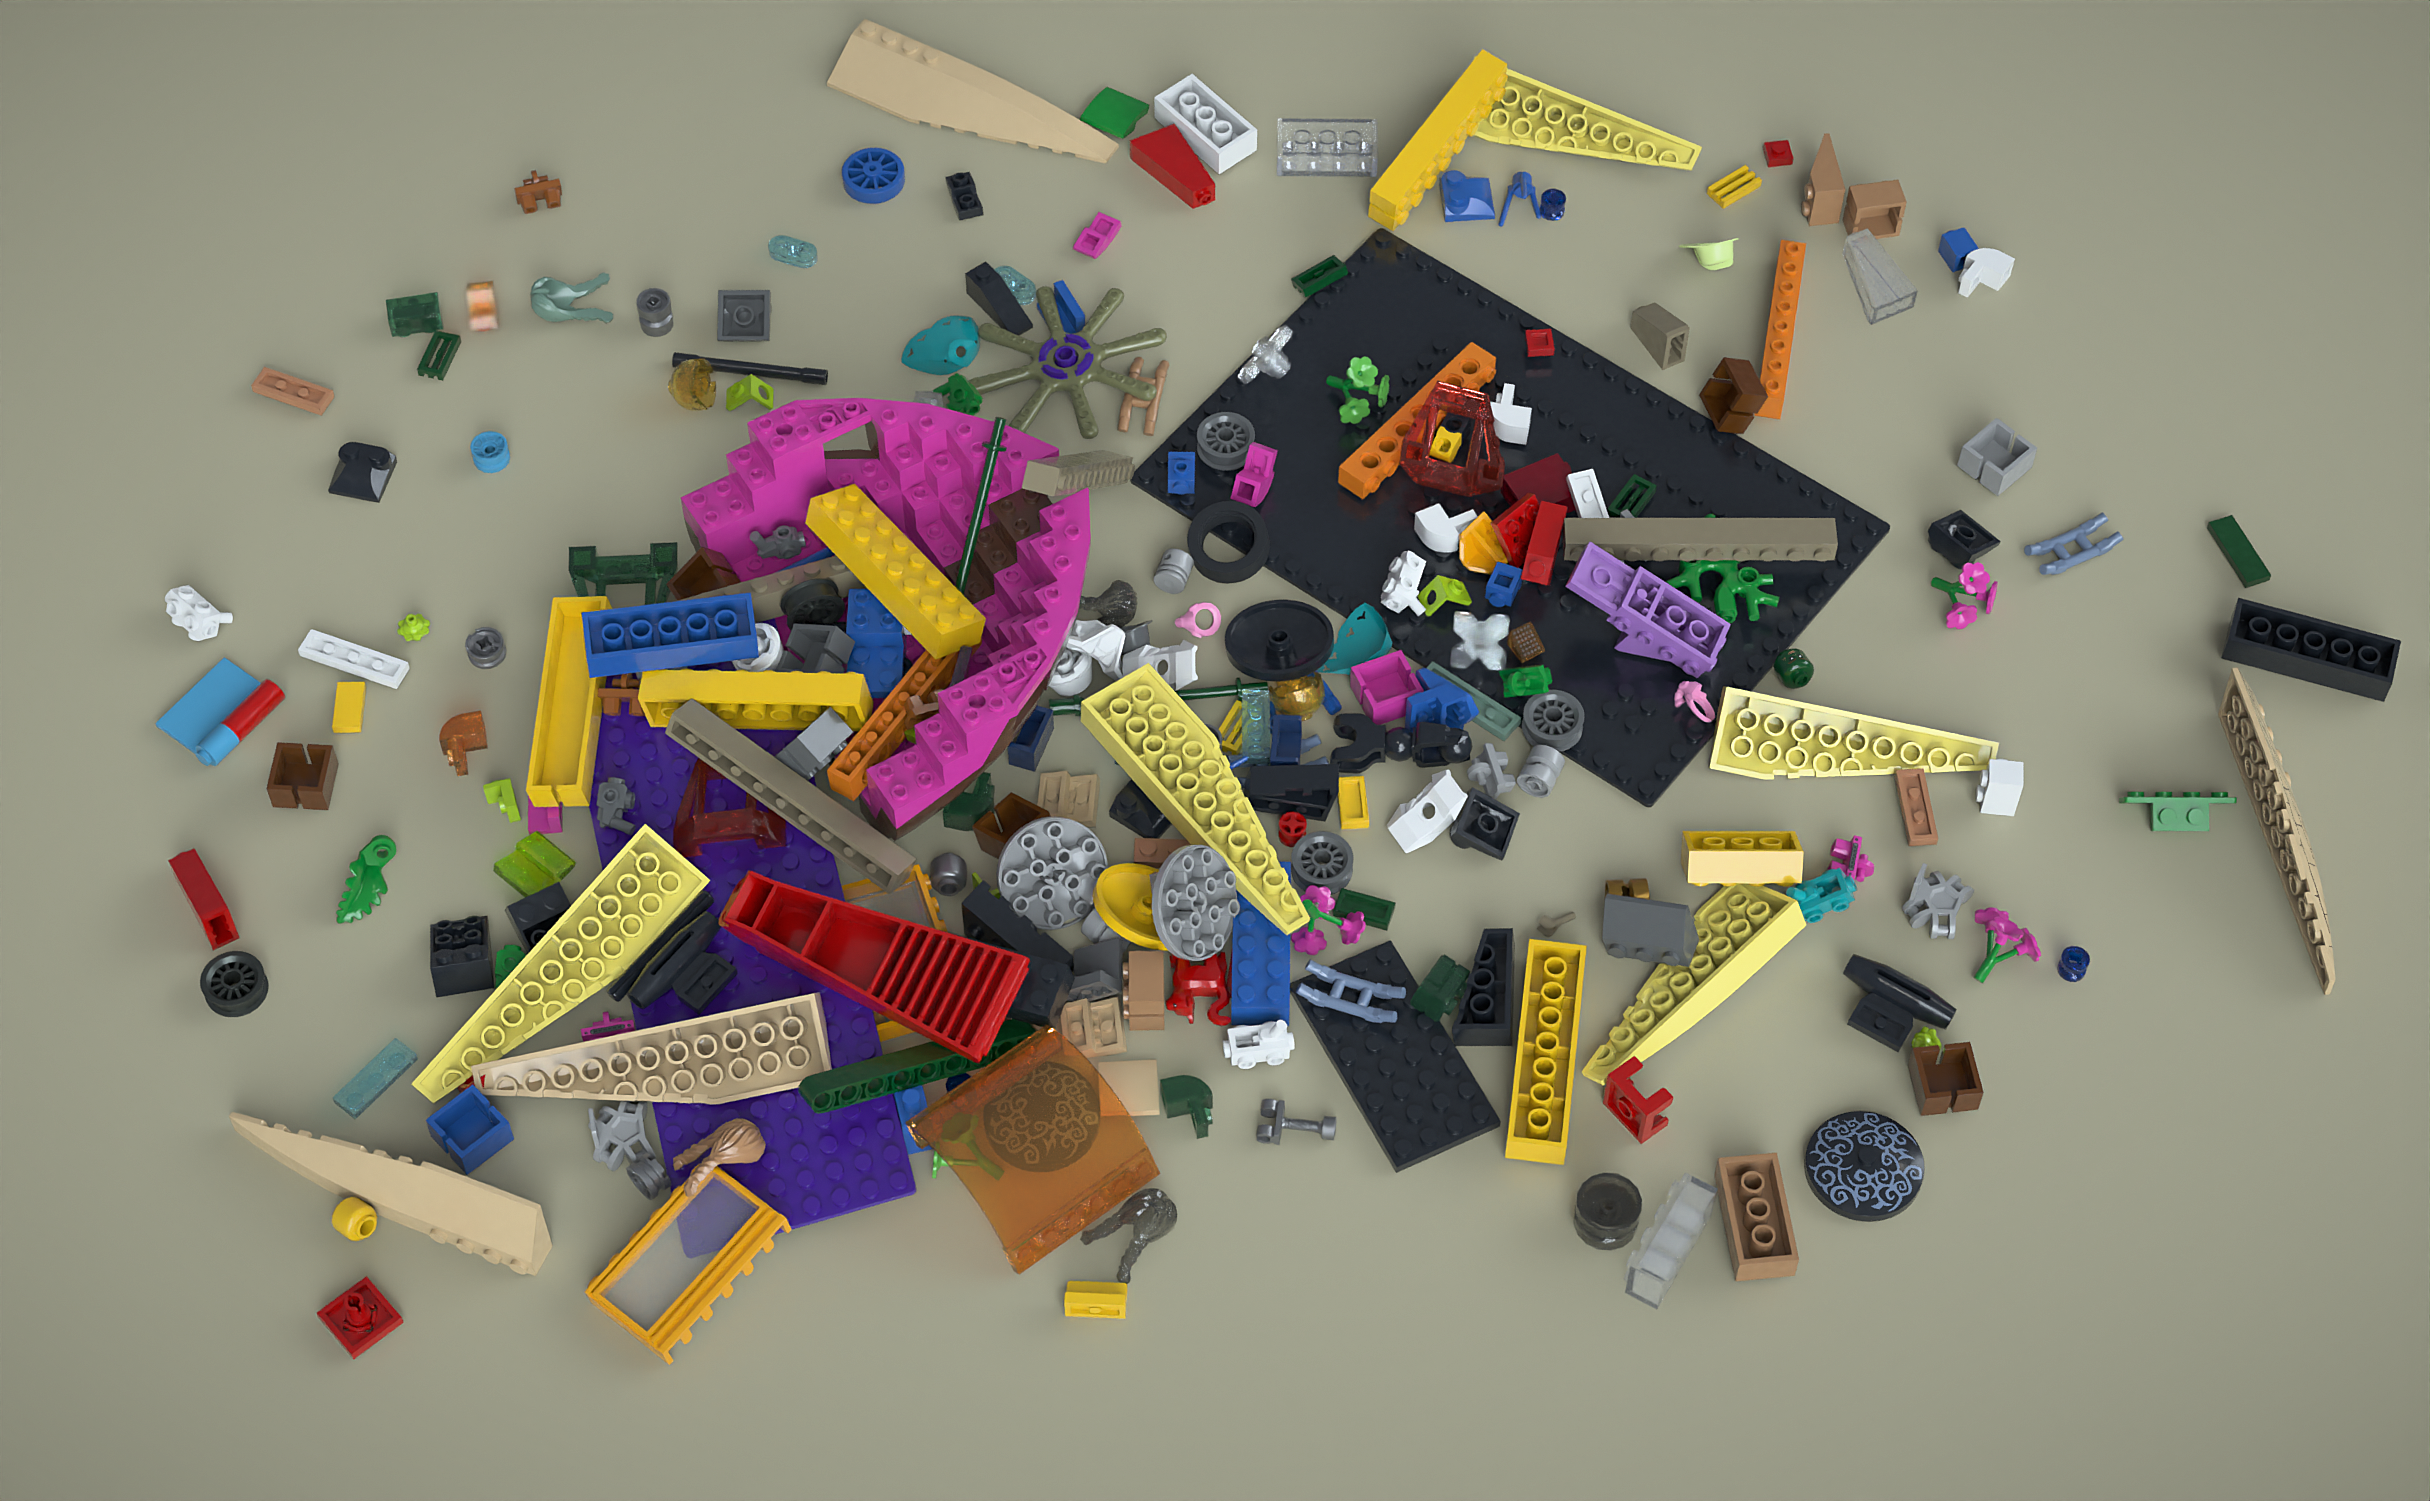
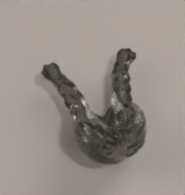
[1079,580,1138,628]
[1080,1188,1178,1284]

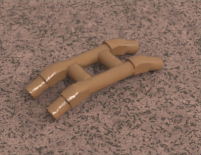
[1118,357,1169,436]

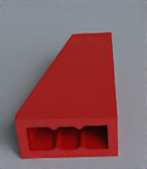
[1130,124,1215,209]
[168,848,240,950]

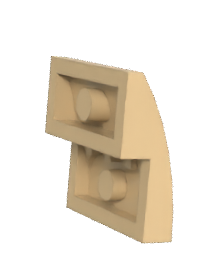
[1037,771,1100,827]
[1061,996,1127,1058]
[1098,1059,1160,1118]

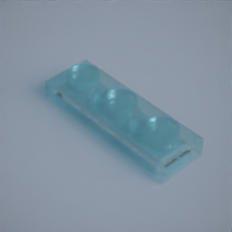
[1241,690,1270,764]
[333,1038,418,1119]

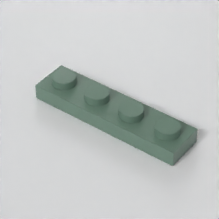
[1427,661,1521,741]

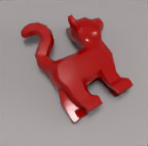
[1166,952,1231,1026]

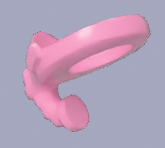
[1174,602,1221,638]
[1674,681,1715,722]

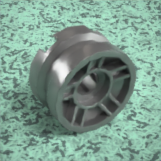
[465,627,506,669]
[626,1153,671,1200]

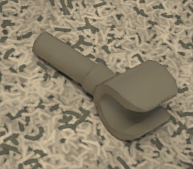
[1537,912,1576,937]

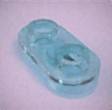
[768,235,818,268]
[995,266,1036,305]

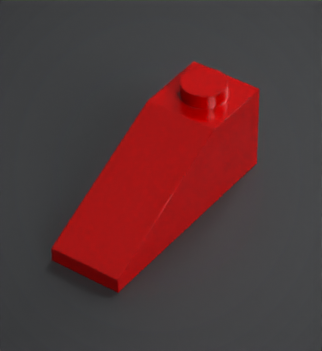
[1521,501,1568,586]

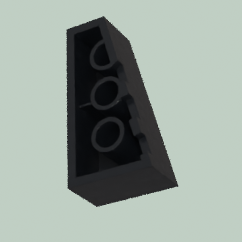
[961,880,1074,972]

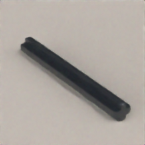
[607,890,714,1002]

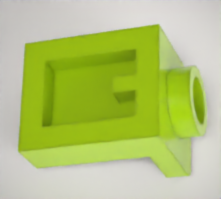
[483,778,521,823]

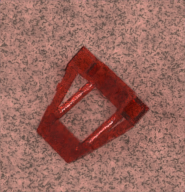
[1399,381,1505,497]
[673,757,787,857]

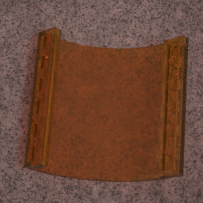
[905,1025,1160,1275]

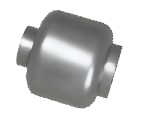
[930,853,967,896]

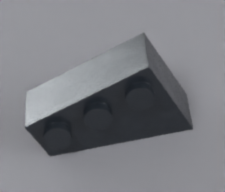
[1244,764,1339,822]

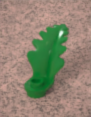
[336,835,396,924]

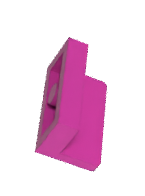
[528,796,563,835]

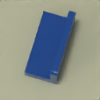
[1037,280,1085,334]

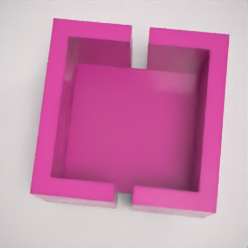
[1350,650,1424,725]

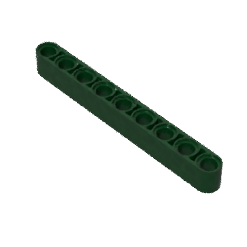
[798,1019,1043,1114]

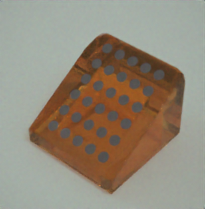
[1507,622,1545,663]

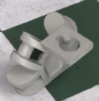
[1902,863,1974,939]
[588,1101,656,1171]

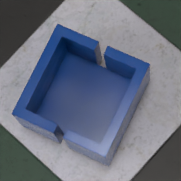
[425,1085,514,1175]

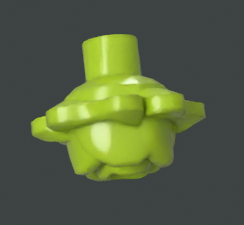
[397,614,430,641]
[1911,1026,1942,1050]

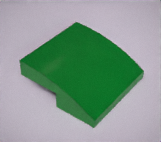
[1080,87,1149,139]

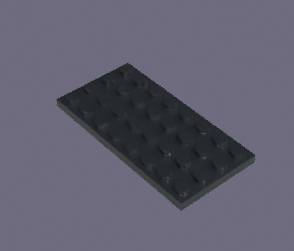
[1290,940,1501,1173]

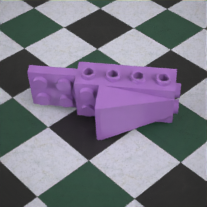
[1566,542,1731,678]

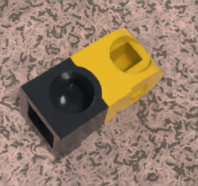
[1430,410,1471,463]

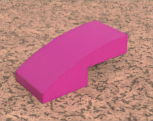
[1073,212,1122,259]

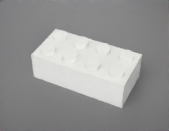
[1154,74,1257,174]

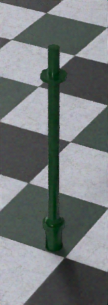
[955,417,1007,595]
[1049,677,1268,717]

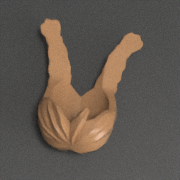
[673,1118,766,1197]

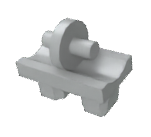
[1467,743,1516,800]

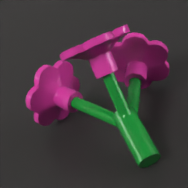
[1931,562,1998,629]
[1291,885,1366,955]
[1973,907,2041,983]

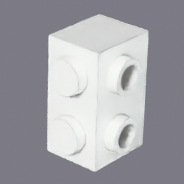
[1976,759,2023,816]

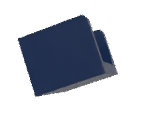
[1008,705,1054,772]
[1270,715,1302,766]

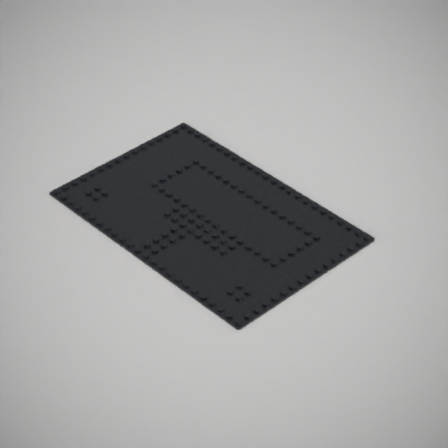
[1130,228,1890,808]

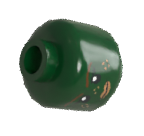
[1773,648,1814,689]

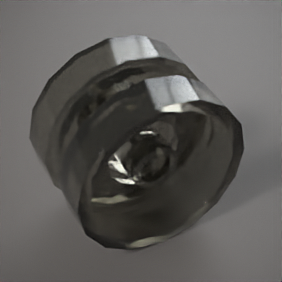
[1573,1172,1642,1251]

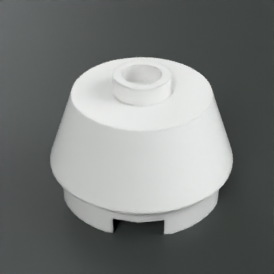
[732,623,784,672]
[1049,647,1093,696]

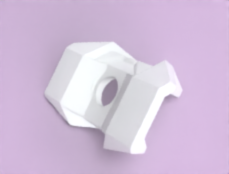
[1066,620,1125,681]
[1123,640,1198,690]
[1387,770,1468,853]

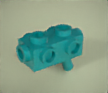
[1786,868,1857,923]

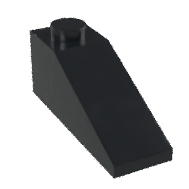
[965,261,1033,336]

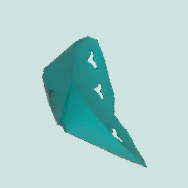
[901,316,980,375]
[1317,603,1392,675]

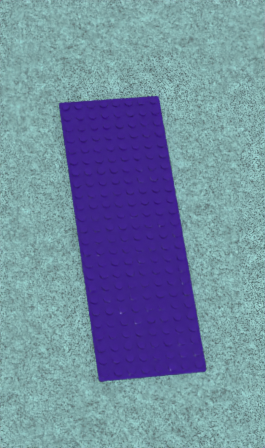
[589,618,917,1259]

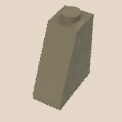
[1631,302,1690,370]

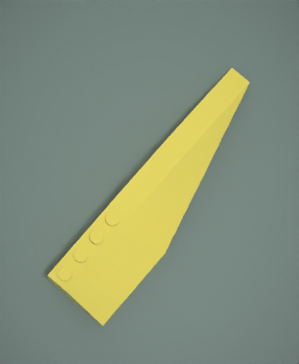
[1081,663,1310,935]
[411,824,710,1104]

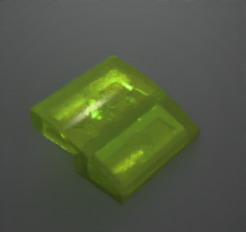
[493,831,576,898]

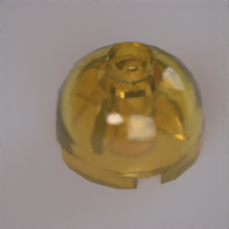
[668,358,716,411]
[1269,672,1325,721]

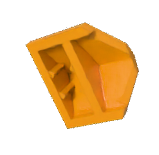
[1459,512,1508,575]

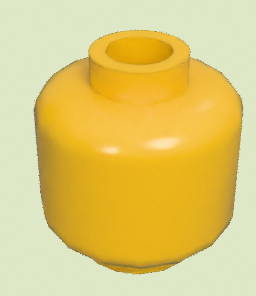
[332,1197,377,1241]

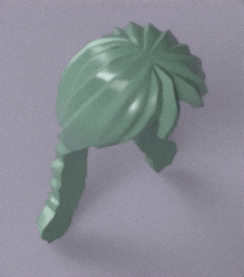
[530,273,613,324]

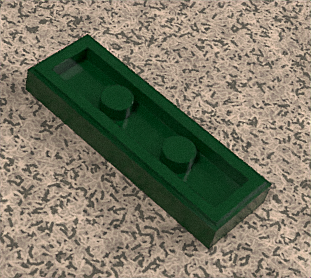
[2207,515,2271,588]

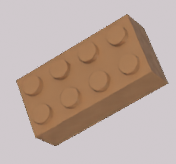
[1714,1152,1799,1281]

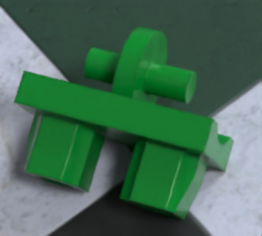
[1499,665,1552,697]

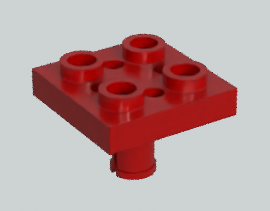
[1491,493,1540,568]
[317,1276,404,1359]

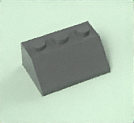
[1602,894,1699,967]

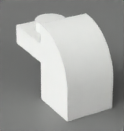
[1958,248,2015,297]
[1488,383,1532,445]
[1414,504,1478,553]

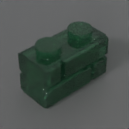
[386,292,444,337]
[1410,954,1470,1022]

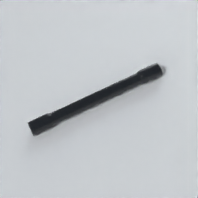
[672,352,828,385]

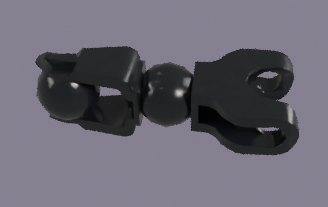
[1330,713,1473,773]

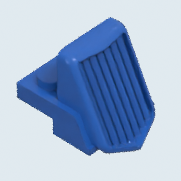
[1405,668,1479,733]

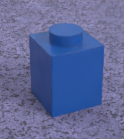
[1938,227,1979,273]

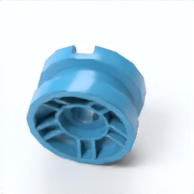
[470,431,510,473]

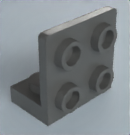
[1067,938,1123,1002]

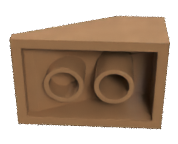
[1801,133,1845,226]

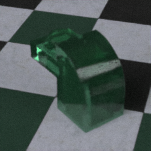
[943,772,995,831]
[1160,1075,1213,1139]

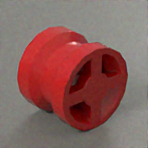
[1278,812,1307,847]

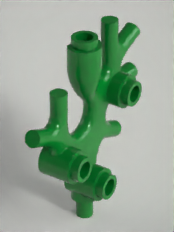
[1665,514,1780,623]

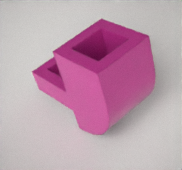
[1231,442,1278,507]

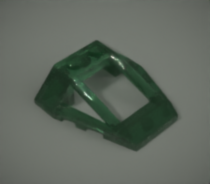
[568,542,678,605]

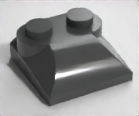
[717,290,772,341]

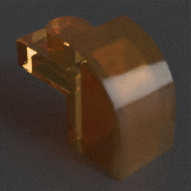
[466,281,499,332]
[439,711,488,776]

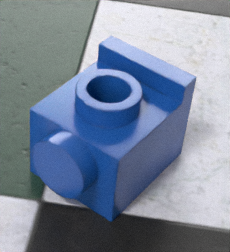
[1168,452,1195,494]
[1485,562,1523,607]

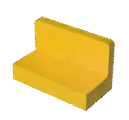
[1064,1281,1127,1319]

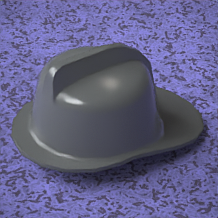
[1119,620,1153,656]

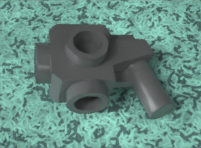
[750,525,806,559]
[596,777,636,835]

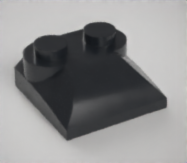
[328,442,397,503]
[1927,510,2001,569]
[1109,779,1172,839]
[1450,787,1520,861]

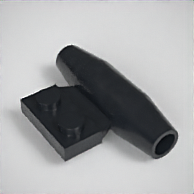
[627,911,738,1015]
[1843,954,1957,1052]

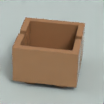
[1843,179,1907,242]
[1123,951,1164,1031]

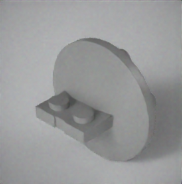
[996,816,1108,930]
[1149,845,1240,961]

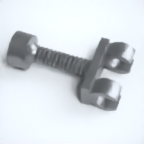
[1256,1099,1337,1145]

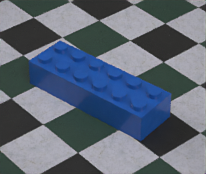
[582,593,759,678]
[1231,861,1291,1026]

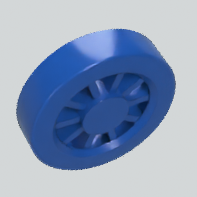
[842,148,905,204]

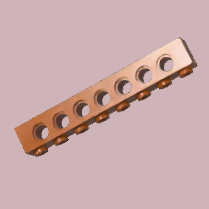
[1754,240,1806,419]
[1338,342,1496,499]
[827,639,982,801]

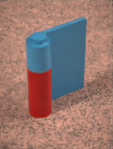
[155,657,285,766]

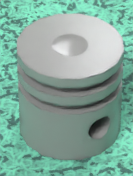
[1154,549,1194,594]

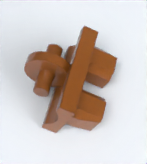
[514,170,562,214]
[598,673,645,716]
[904,689,943,730]

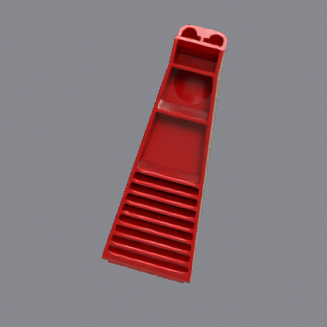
[718,870,1030,1063]

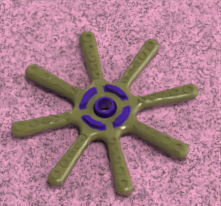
[968,286,1167,439]

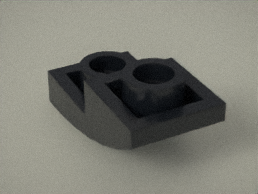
[945,172,984,221]

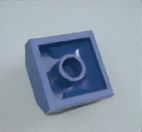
[1439,170,1495,222]

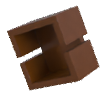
[1699,357,1768,434]
[667,547,741,600]
[266,742,339,810]
[972,792,1051,860]
[1908,1042,1984,1116]

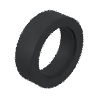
[1187,501,1270,584]

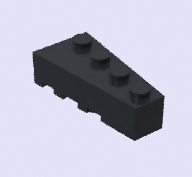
[1452,928,1515,1046]

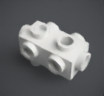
[1381,550,1426,616]
[165,585,233,641]
[1223,1020,1294,1069]

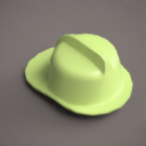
[1679,238,1739,270]

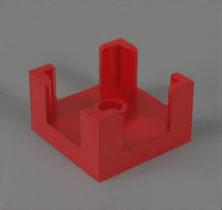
[1603,1056,1674,1144]

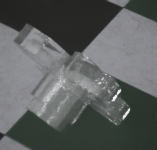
[1237,325,1293,384]
[1450,612,1509,671]

